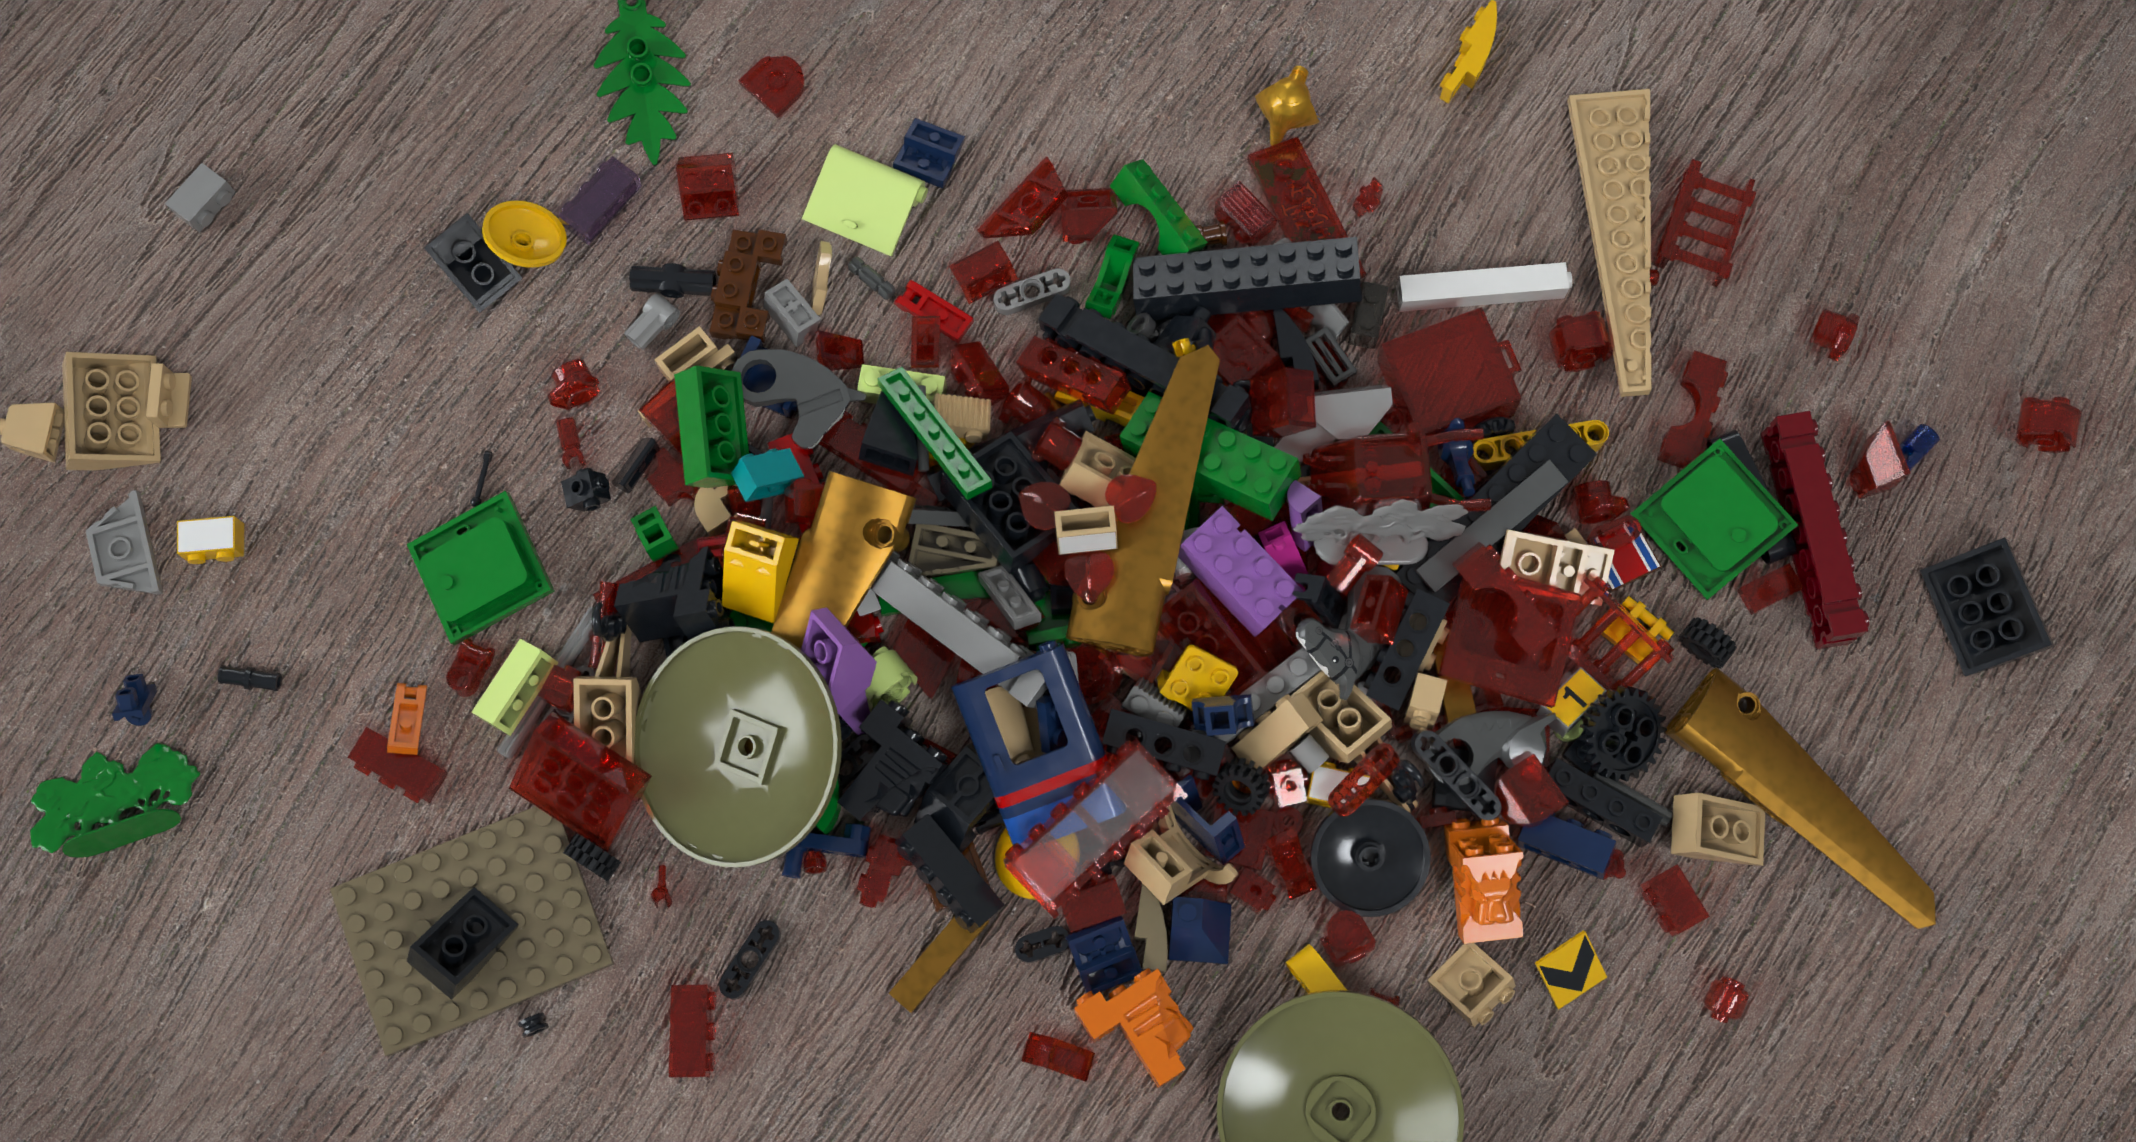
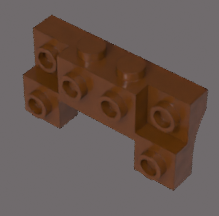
[709,230,788,343]

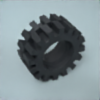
[1679,617,1737,669]
[1212,758,1271,816]
[563,833,621,882]

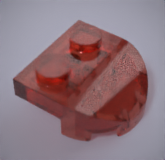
[1495,753,1569,828]

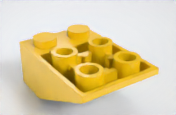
[722,521,799,623]

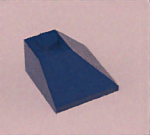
[1169,897,1232,965]

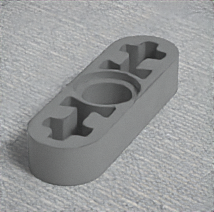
[993,268,1070,315]

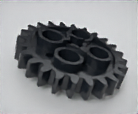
[1579,686,1667,782]

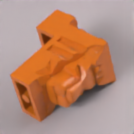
[1444,816,1523,944]
[1074,968,1194,1088]

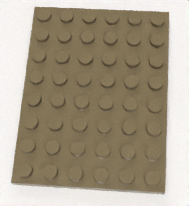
[330,799,614,1057]

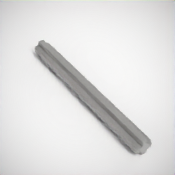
[497,607,603,759]

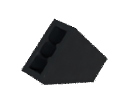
[858,391,918,476]

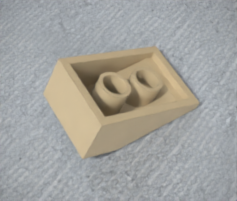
[1671,793,1765,866]

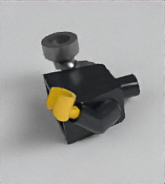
[1127,306,1216,358]

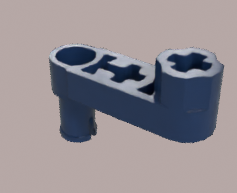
[782,824,871,879]

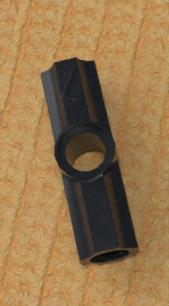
[629,263,717,298]

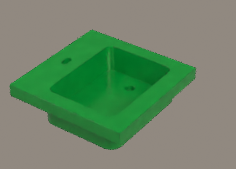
[1630,439,1798,600]
[407,491,555,645]

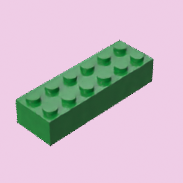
[1119,392,1301,521]

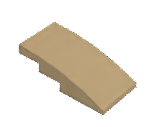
[1494,529,1615,606]

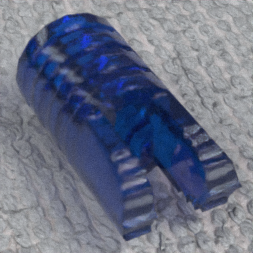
[1885,424,1940,474]

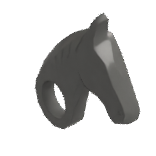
[1424,711,1557,797]

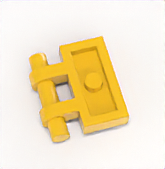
[1598,596,1674,669]

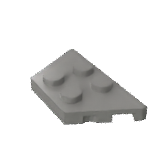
[85,490,163,595]

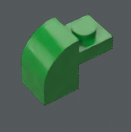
[630,506,679,563]

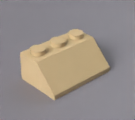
[1059,431,1136,507]

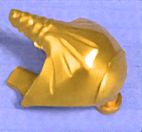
[1255,66,1321,148]

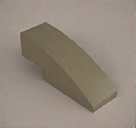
[1134,883,1168,974]

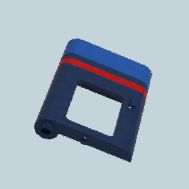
[951,640,1127,852]

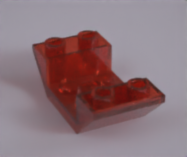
[1207,313,1295,408]

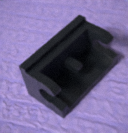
[1293,573,1347,628]

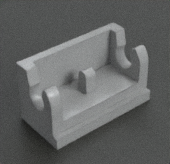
[763,279,821,347]

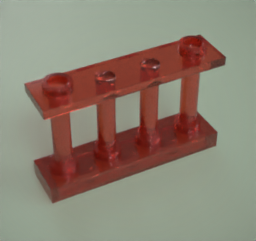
[1653,159,1756,287]
[1538,575,1675,693]

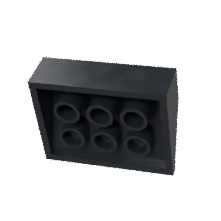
[940,431,1077,574]
[1920,537,2055,677]

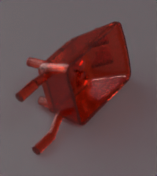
[1302,422,1491,516]

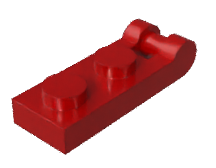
[894,280,974,344]

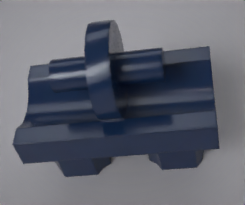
[112,674,157,726]

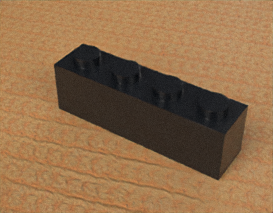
[895,813,1005,933]

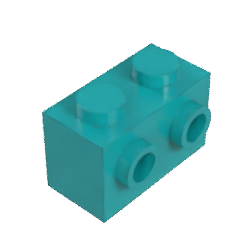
[731,448,805,502]

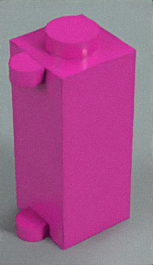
[1258,521,1308,592]

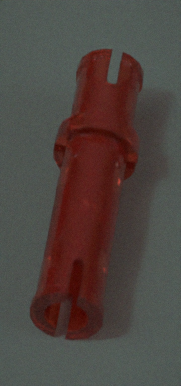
[588,581,618,668]

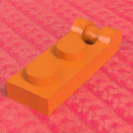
[387,683,427,755]

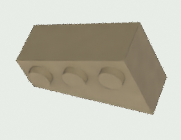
[909,524,999,578]

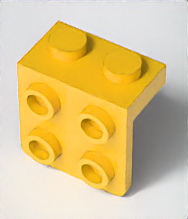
[1156,645,1238,711]

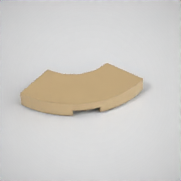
[811,241,832,315]

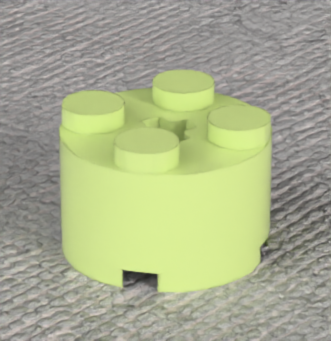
[865,646,918,712]

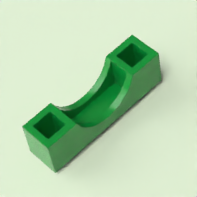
[1110,159,1208,255]

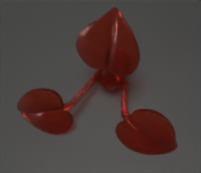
[1018,474,1157,604]

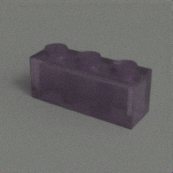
[558,156,642,245]

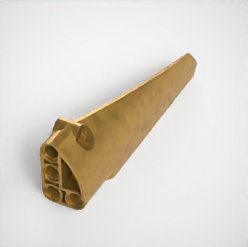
[1066,345,1220,657]
[744,471,916,755]
[1664,667,1936,929]

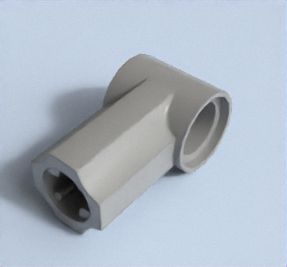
[624,293,680,350]
[1290,734,1329,773]

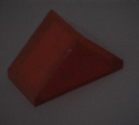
[911,316,941,368]
[815,330,864,371]

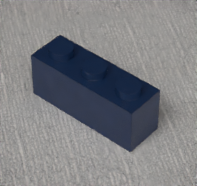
[1518,808,1616,880]

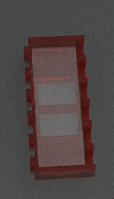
[1003,738,1188,919]

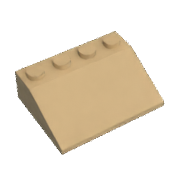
[62,352,161,471]

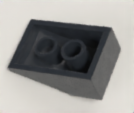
[424,213,523,313]
[407,887,519,1000]

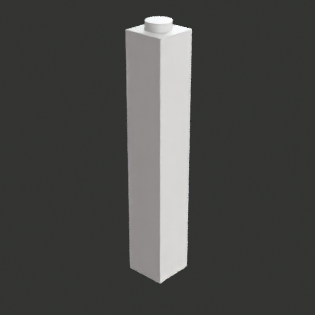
[1396,262,1572,312]

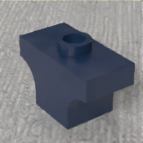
[1192,694,1255,736]

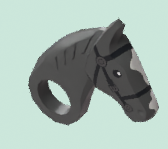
[1296,566,1405,700]

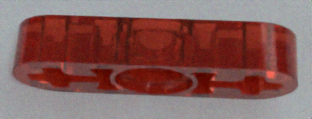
[1328,743,1400,817]

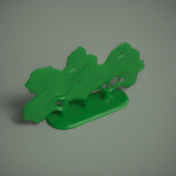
[30,743,200,858]

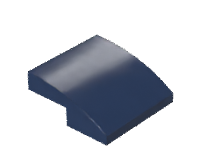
[893,118,965,188]
[1065,915,1142,994]

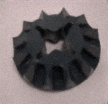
[1470,417,1516,442]

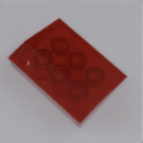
[509,712,652,852]

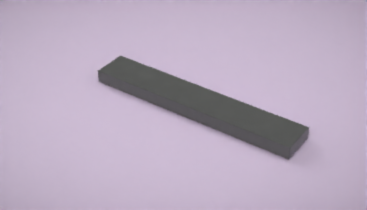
[1415,460,1568,593]

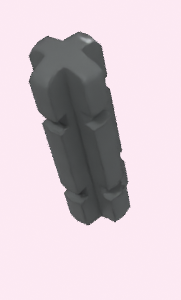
[848,257,895,300]

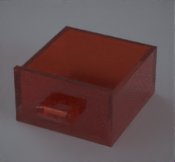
[1377,307,1522,451]

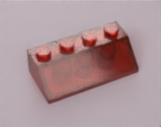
[1158,577,1273,696]

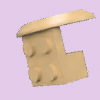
[1124,794,1238,905]

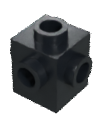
[561,468,611,512]

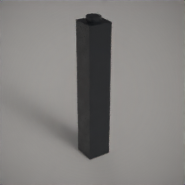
[927,399,1097,502]

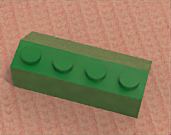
[674,365,749,488]

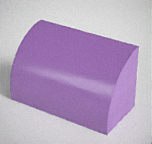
[1287,480,1323,551]

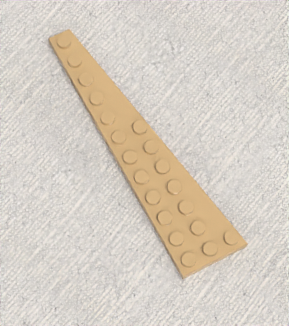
[1567,89,1651,397]

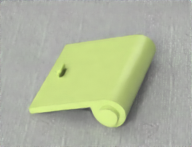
[802,144,928,257]

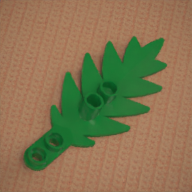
[593,0,691,166]

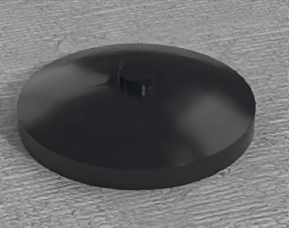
[1310,797,1431,917]

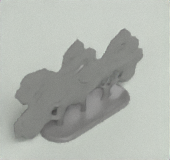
[1293,499,1468,566]

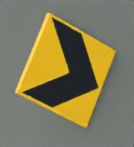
[1535,930,1607,1009]

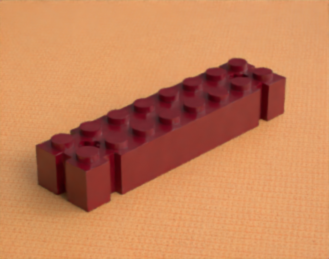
[1761,411,1869,650]

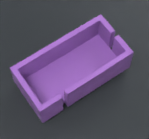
[1178,506,1304,637]

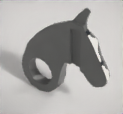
[732,349,866,449]

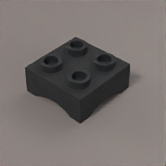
[1432,747,1498,812]

